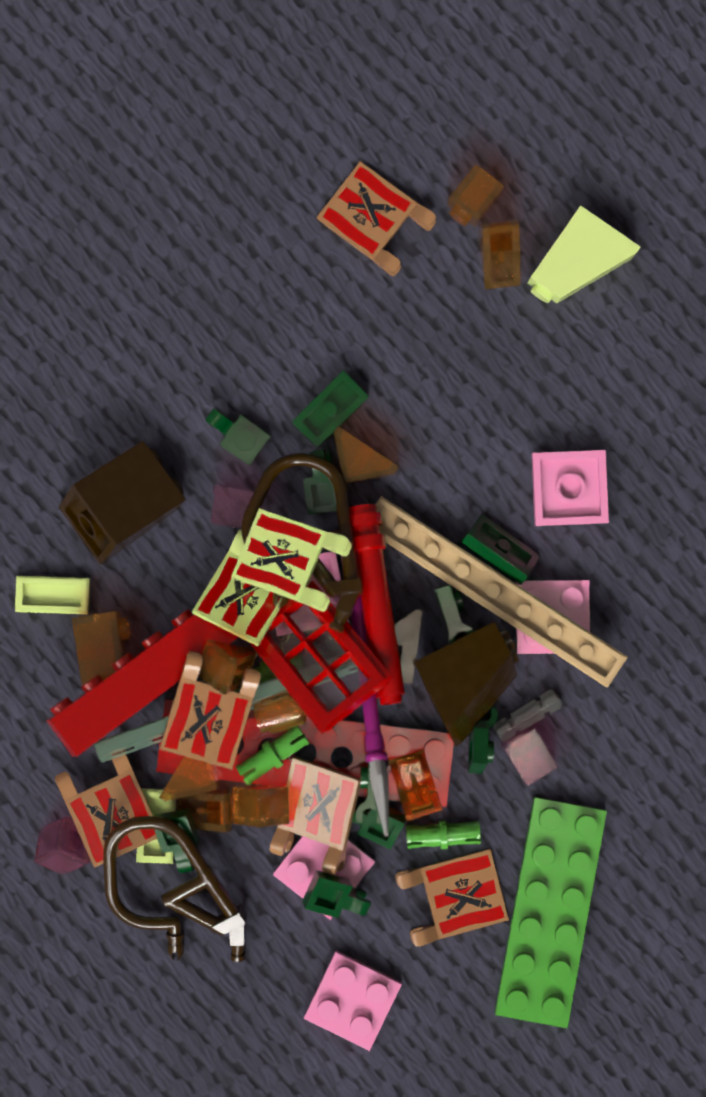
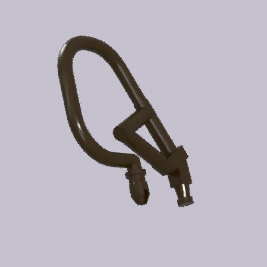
[241,453,363,633]
[103,816,247,962]

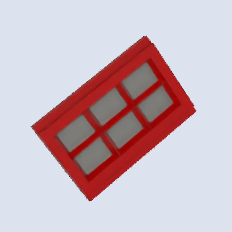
[249,581,393,734]

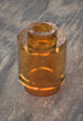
[253,691,307,734]

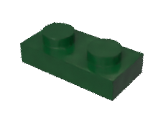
[292,371,369,449]
[462,514,540,584]

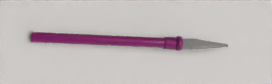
[351,596,389,836]

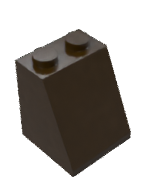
[59,441,186,565]
[414,622,519,746]

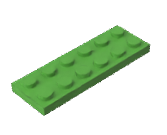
[494,797,607,1029]

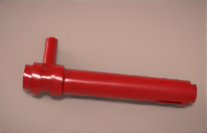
[330,504,405,705]

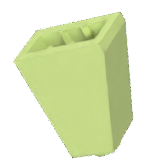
[528,205,640,303]

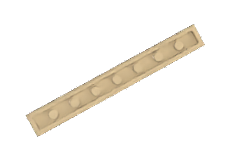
[376,496,628,688]

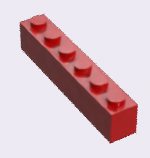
[46,608,238,757]

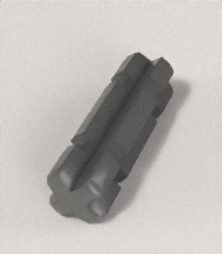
[494,690,562,742]

